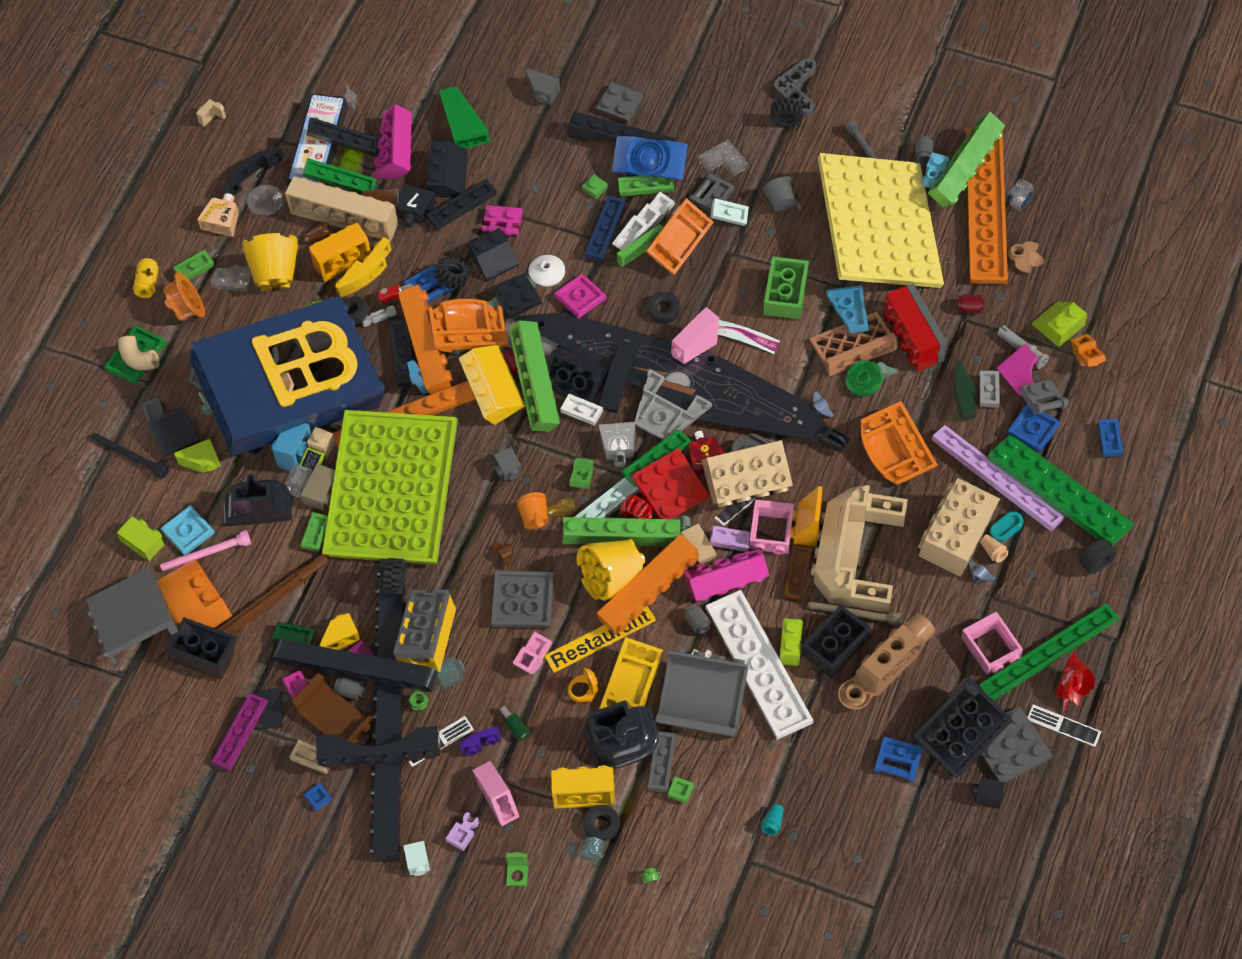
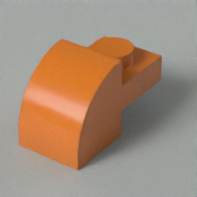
[1071,334,1106,367]

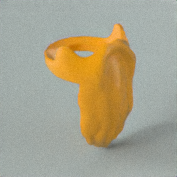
[568,668,598,703]

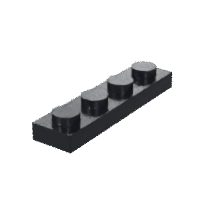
[306,117,378,156]
[426,179,497,231]
[389,318,416,387]

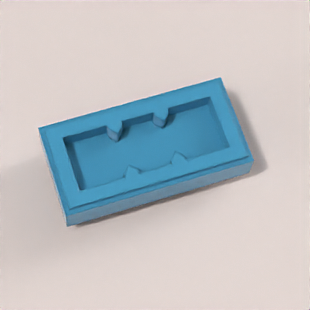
[407,360,429,394]

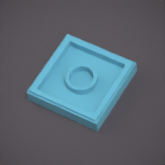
[160,505,215,556]

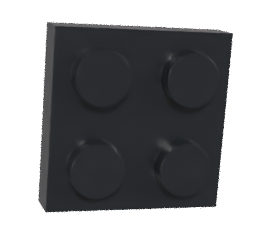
[492,273,542,319]
[148,407,199,457]

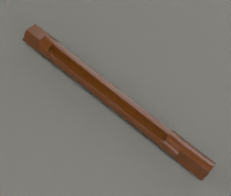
[218,554,329,635]

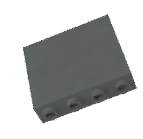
[86,567,178,664]
[656,648,749,737]

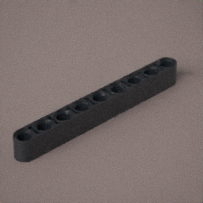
[272,639,438,692]

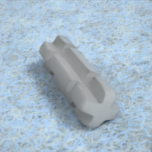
[362,305,397,327]

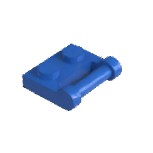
[403,265,452,303]
[874,736,923,783]

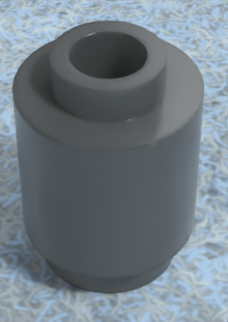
[915,136,934,164]
[683,604,711,634]
[334,676,366,700]

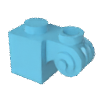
[922,152,949,188]

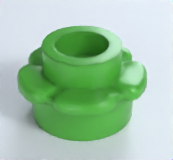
[409,692,428,711]
[640,868,660,883]

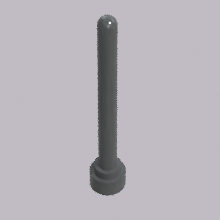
[844,120,878,159]

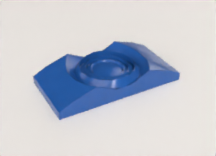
[612,136,688,180]

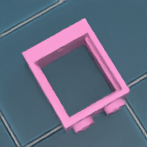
[750,500,794,555]
[961,612,1023,676]

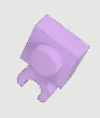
[446,812,479,851]

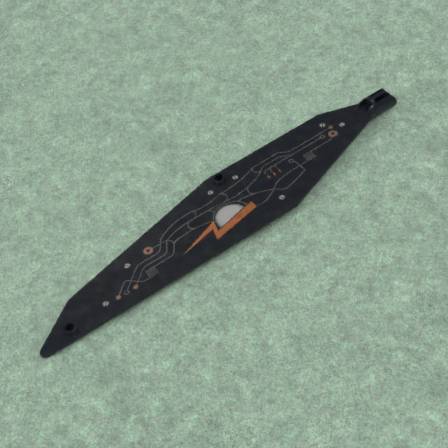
[515,312,851,453]

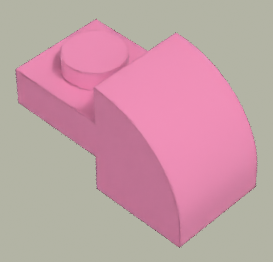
[513,632,552,674]

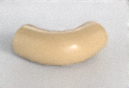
[118,336,159,370]

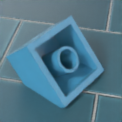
[272,423,311,474]

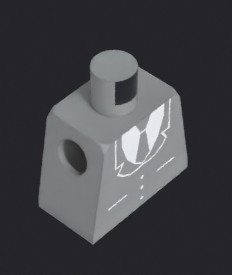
[599,422,636,467]

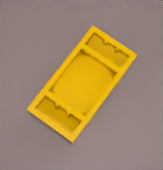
[599,637,663,709]

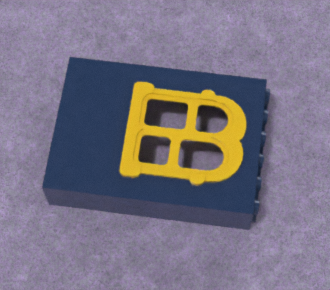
[189,296,385,456]

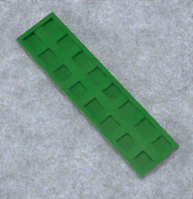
[987,434,1134,546]

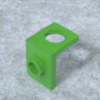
[506,852,529,887]

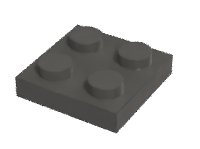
[596,82,643,124]

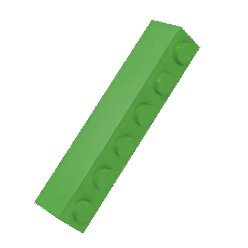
[928,112,1005,208]
[509,320,560,432]
[562,517,681,546]

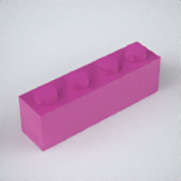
[371,104,412,179]
[683,549,769,601]

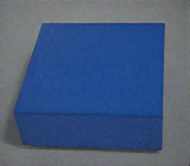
[303,783,332,811]

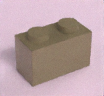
[301,464,335,511]

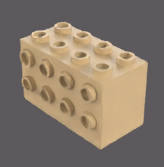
[702,440,793,507]
[918,478,1000,577]

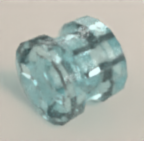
[582,837,605,860]

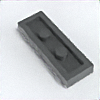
[648,732,676,793]

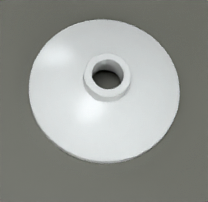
[529,255,565,287]

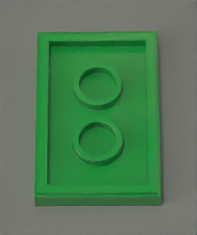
[104,325,167,385]

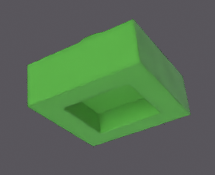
[582,175,608,199]
[668,776,694,804]

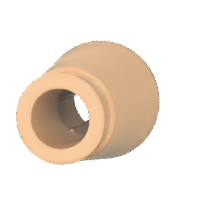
[980,535,1008,563]

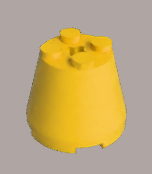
[242,233,298,292]
[577,539,645,601]

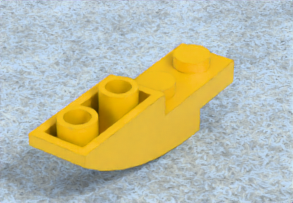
[335,237,391,298]

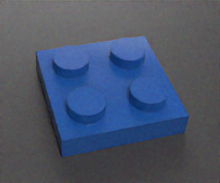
[1007,404,1061,453]

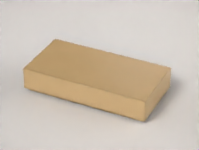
[681,524,717,564]

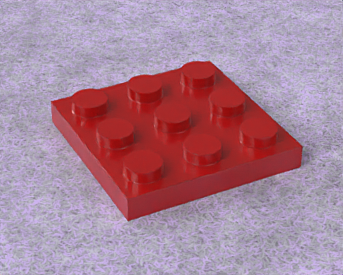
[631,448,710,520]

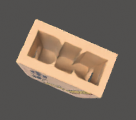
[198,193,239,237]

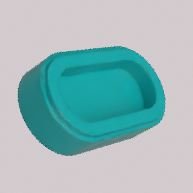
[989,512,1023,543]

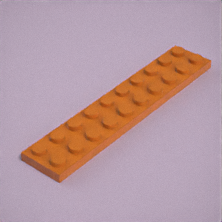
[966,128,1008,284]

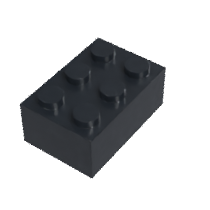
[801,605,871,679]

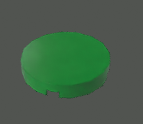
[845,360,883,397]

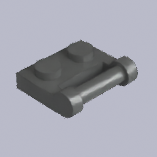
[688,173,734,213]
[1019,379,1069,415]

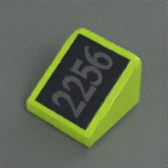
[299,447,325,473]

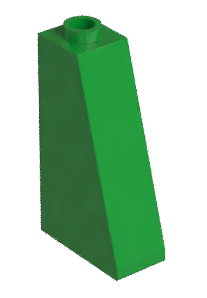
[439,87,490,149]

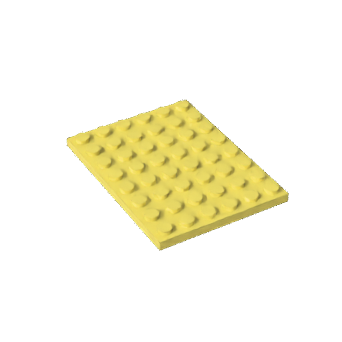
[817,153,944,288]

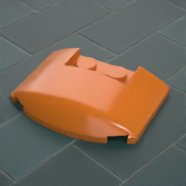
[428,299,508,353]
[860,401,938,485]
[157,559,233,628]

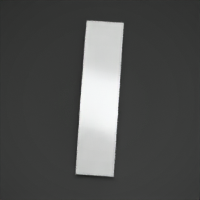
[612,192,675,250]

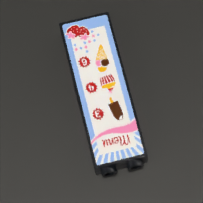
[287,93,348,187]

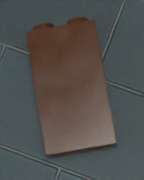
[291,673,373,744]

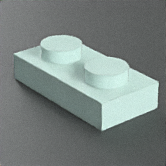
[710,198,749,226]

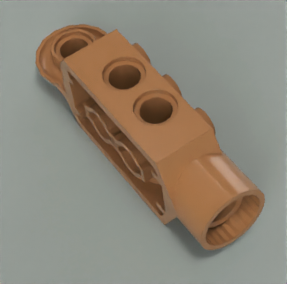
[838,613,935,710]

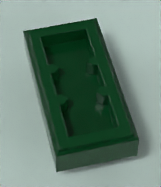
[272,621,316,645]

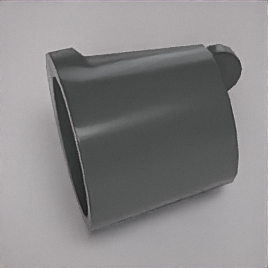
[763,176,802,212]

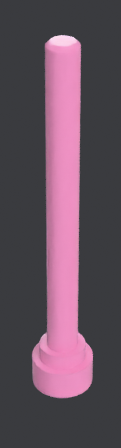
[160,530,252,571]

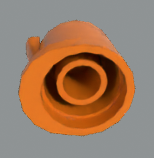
[516,492,548,529]

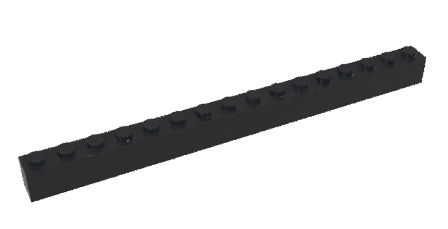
[369,558,406,862]

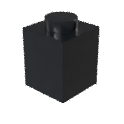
[973,777,1005,809]

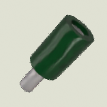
[500,706,531,741]

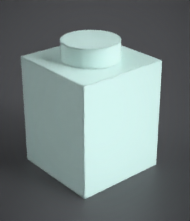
[403,841,430,876]

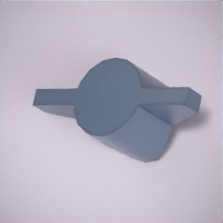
[813,391,834,418]
[969,561,995,583]

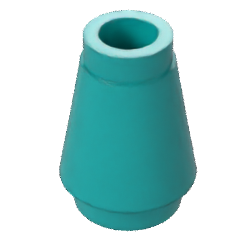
[761,804,784,836]

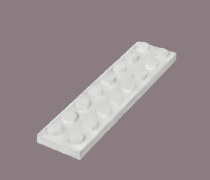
[706,590,813,740]

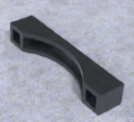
[568,111,675,142]
[316,726,440,768]

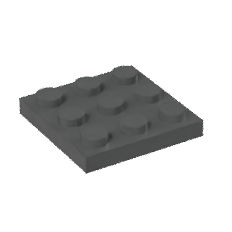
[491,571,554,629]
[980,706,1053,783]

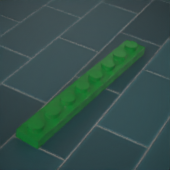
[979,603,1119,701]

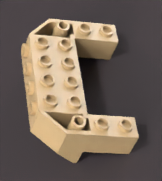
[811,485,908,613]

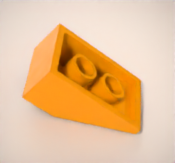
[790,486,823,548]

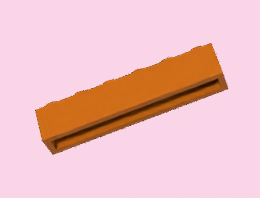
[398,285,453,395]
[597,534,699,635]

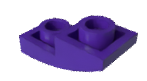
[460,726,501,756]

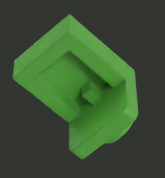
[570,458,593,489]

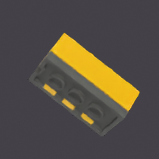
[394,590,456,672]

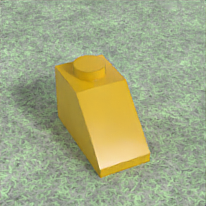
[320,613,360,650]

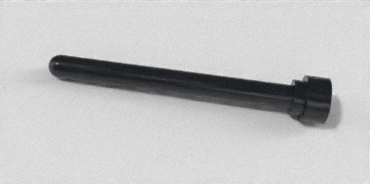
[91,433,170,479]

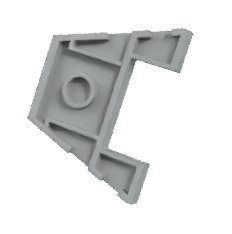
[635,369,712,441]

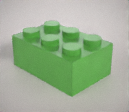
[764,256,809,320]

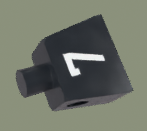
[398,184,437,228]

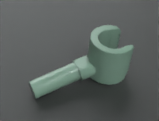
[198,392,212,415]
[672,516,691,530]

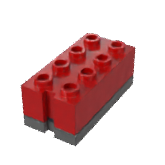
[883,283,947,372]

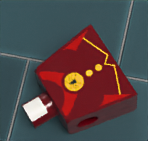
[689,431,725,477]

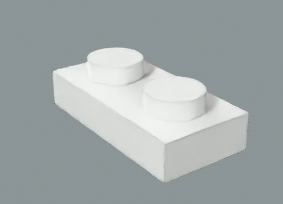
[561,394,603,426]

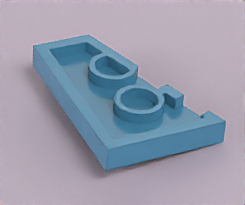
[825,285,869,333]

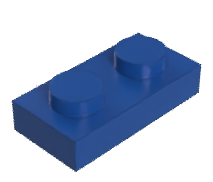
[1098,419,1123,457]

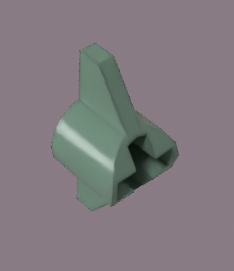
[877,362,897,380]

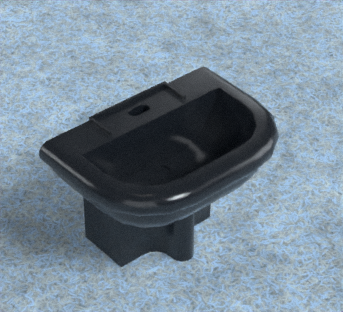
[223,474,292,526]
[583,700,659,769]

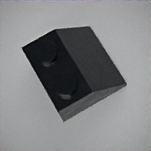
[468,227,519,282]

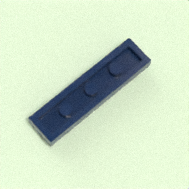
[585,195,625,262]

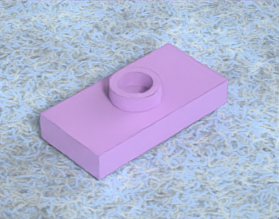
[709,526,751,552]

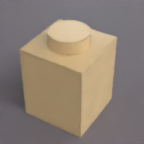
[307,427,336,460]

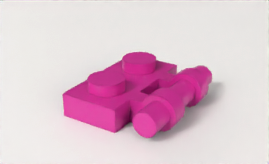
[482,205,523,237]

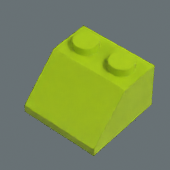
[1032,301,1087,347]

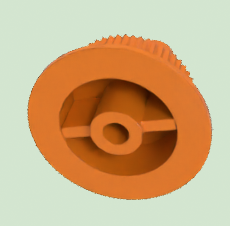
[163,272,205,321]

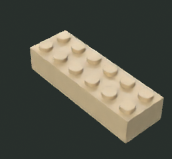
[285,176,398,241]

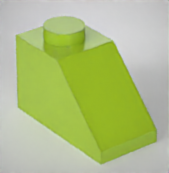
[174,439,221,473]

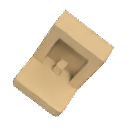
[196,99,226,127]

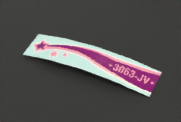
[718,320,780,354]

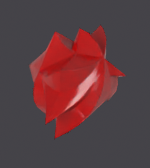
[1055,652,1096,712]

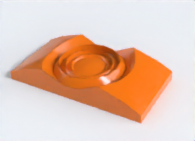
[646,198,713,275]

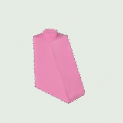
[671,307,719,364]
[472,761,519,826]

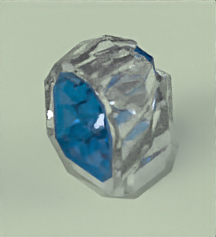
[1010,179,1034,211]

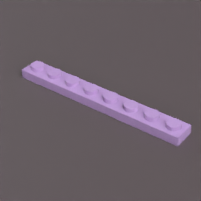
[932,425,1064,531]

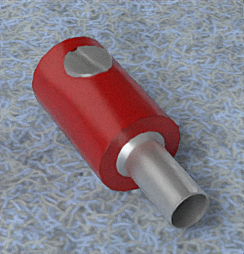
[378,283,413,304]

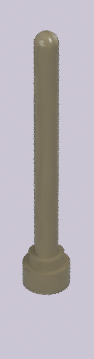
[807,601,902,628]

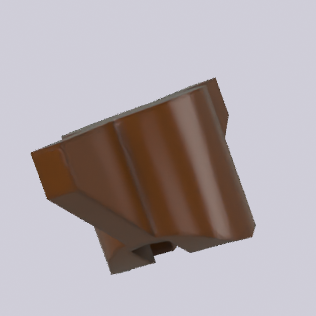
[492,543,513,566]

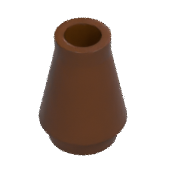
[303,223,331,244]

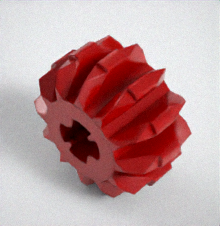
[619,495,654,519]

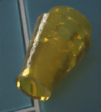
[547,497,576,517]

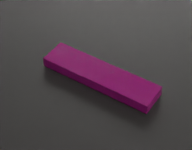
[211,692,268,771]

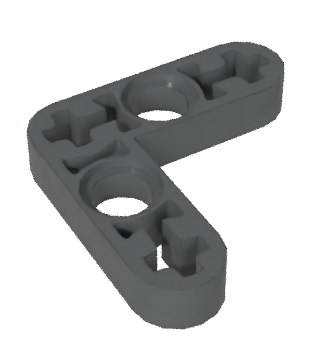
[774,58,816,117]

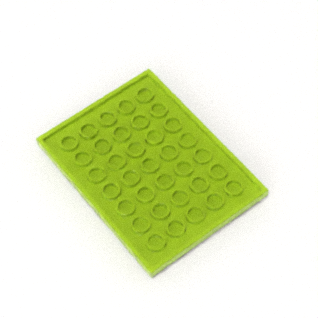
[322,410,458,565]

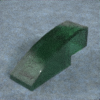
[954,360,978,422]

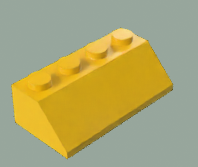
[459,345,526,425]

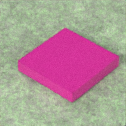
[554,274,606,319]

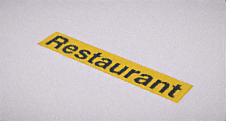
[545,606,657,673]

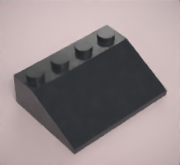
[910,677,1013,779]

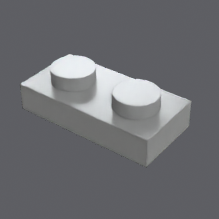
[979,371,999,408]

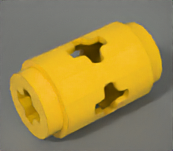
[133,258,159,298]

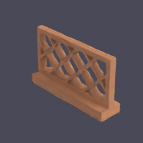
[810,312,897,377]

